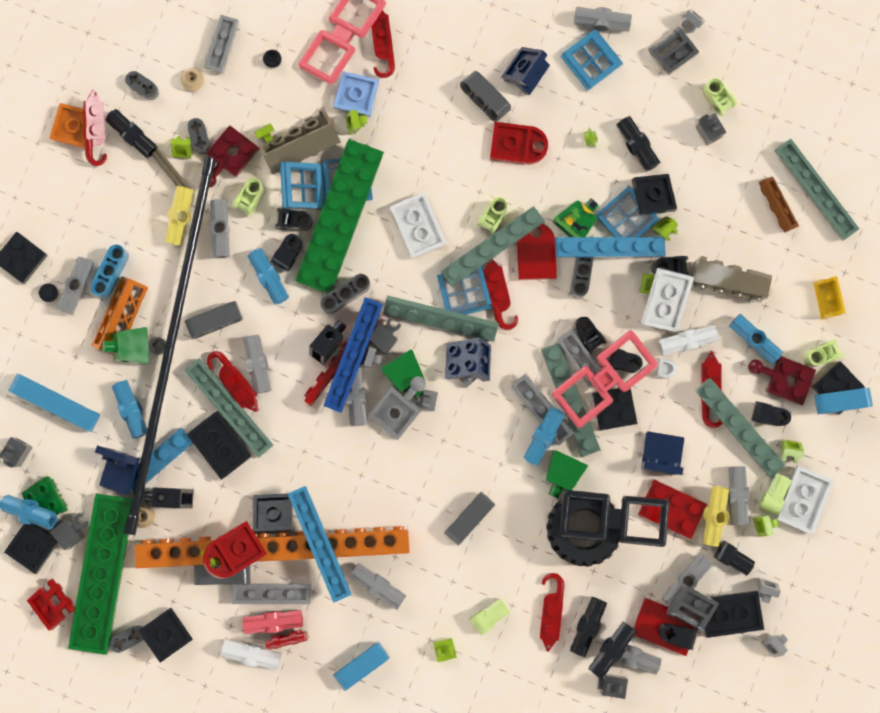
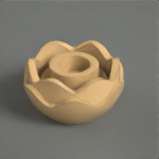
[180,68,204,91]
[137,504,155,528]

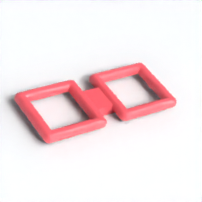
[298,0,386,85]
[552,330,658,428]

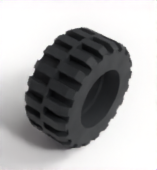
[546,498,619,567]

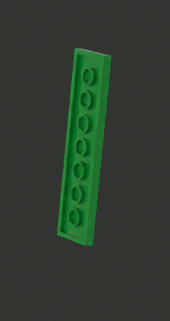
[295,139,384,293]
[68,493,132,655]

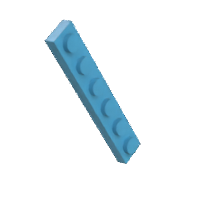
[555,237,666,258]
[287,486,352,603]

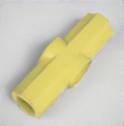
[165,186,194,245]
[703,486,729,547]

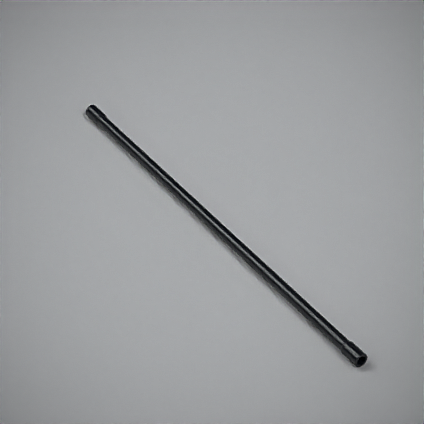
[124,157,216,535]

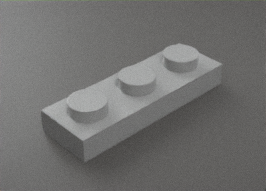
[204,14,239,74]
[557,329,601,387]

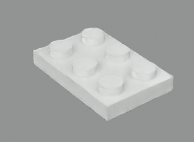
[390,192,447,259]
[641,268,694,332]
[776,466,834,535]

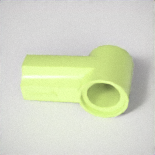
[759,473,792,515]
[469,598,510,636]

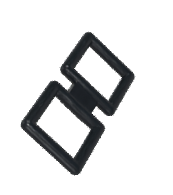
[559,490,669,547]

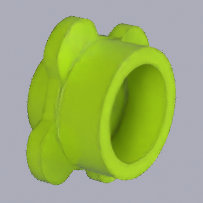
[584,127,598,148]

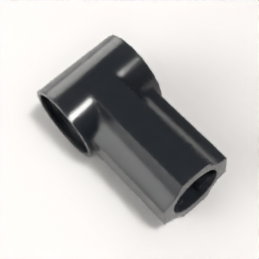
[713,540,755,576]

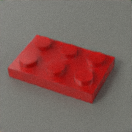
[638,479,707,539]

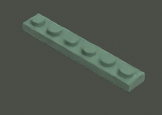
[774,138,860,241]
[441,206,545,287]
[383,295,499,342]
[541,343,601,457]
[184,358,274,458]
[695,378,785,478]

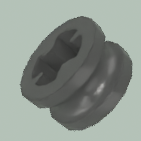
[149,337,166,355]

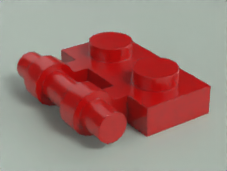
[27,579,75,631]
[265,629,309,650]

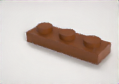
[758,176,799,233]

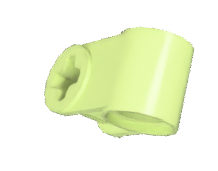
[703,78,737,116]
[233,178,265,217]
[477,197,508,235]
[803,339,844,368]

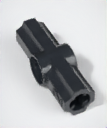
[105,109,158,159]
[616,116,661,172]
[569,596,607,657]
[588,621,637,679]

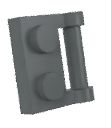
[648,27,699,76]
[666,584,719,632]

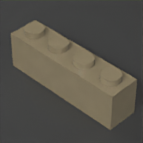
[260,107,341,174]
[691,256,773,302]

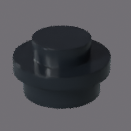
[263,49,282,68]
[39,283,59,302]

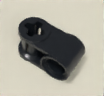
[275,208,313,231]
[271,234,303,272]
[651,256,689,275]
[573,317,607,354]
[606,349,643,373]
[751,401,791,426]
[658,623,698,650]

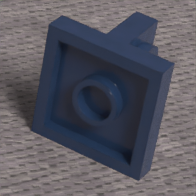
[501,47,550,95]

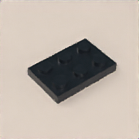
[187,411,253,480]
[704,590,764,638]

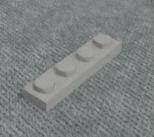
[511,373,574,446]
[232,584,311,604]

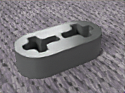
[125,71,159,100]
[188,118,210,154]
[110,625,143,653]

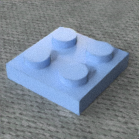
[333,71,379,117]

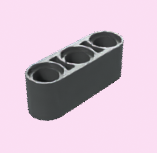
[460,71,511,122]
[570,258,594,299]
[320,274,371,314]
[184,301,243,340]
[444,491,496,546]
[194,564,251,585]

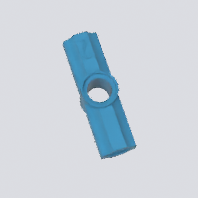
[247,248,290,305]
[729,313,783,365]
[111,380,147,439]
[523,407,565,465]
[0,494,58,530]

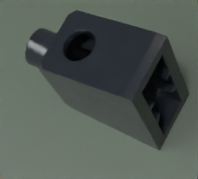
[309,320,347,366]
[144,487,194,509]

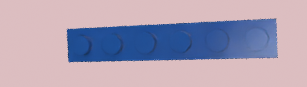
[323,297,383,413]

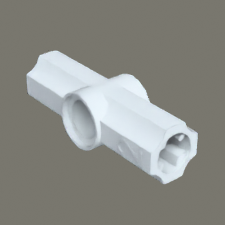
[658,325,719,356]
[221,639,282,670]

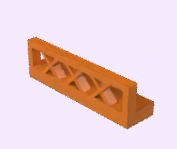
[91,276,148,355]

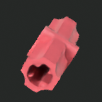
[243,610,303,634]

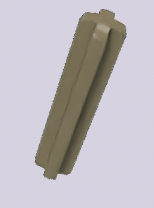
[152,149,190,188]

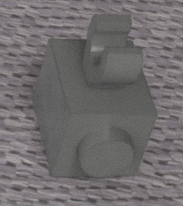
[695,113,727,146]
[369,317,401,355]
[0,437,33,468]
[50,513,89,550]
[597,673,628,699]

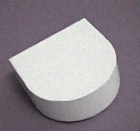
[655,358,677,379]

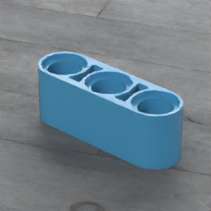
[90,244,129,298]
[814,387,873,415]
[333,642,390,691]

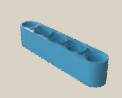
[8,373,100,432]

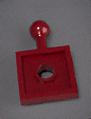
[206,125,260,188]
[748,356,816,406]

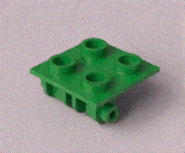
[21,476,68,527]

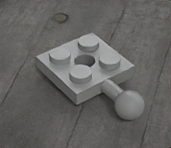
[368,376,426,440]

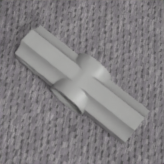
[573,7,632,32]
[210,199,230,258]
[56,256,95,315]
[243,334,272,394]
[346,367,367,427]
[728,466,750,525]
[662,553,713,605]
[349,563,406,610]
[603,638,662,675]

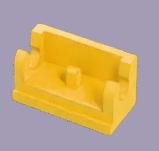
[813,276,846,320]

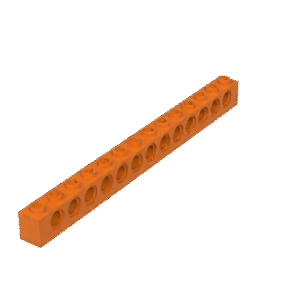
[135,526,410,569]

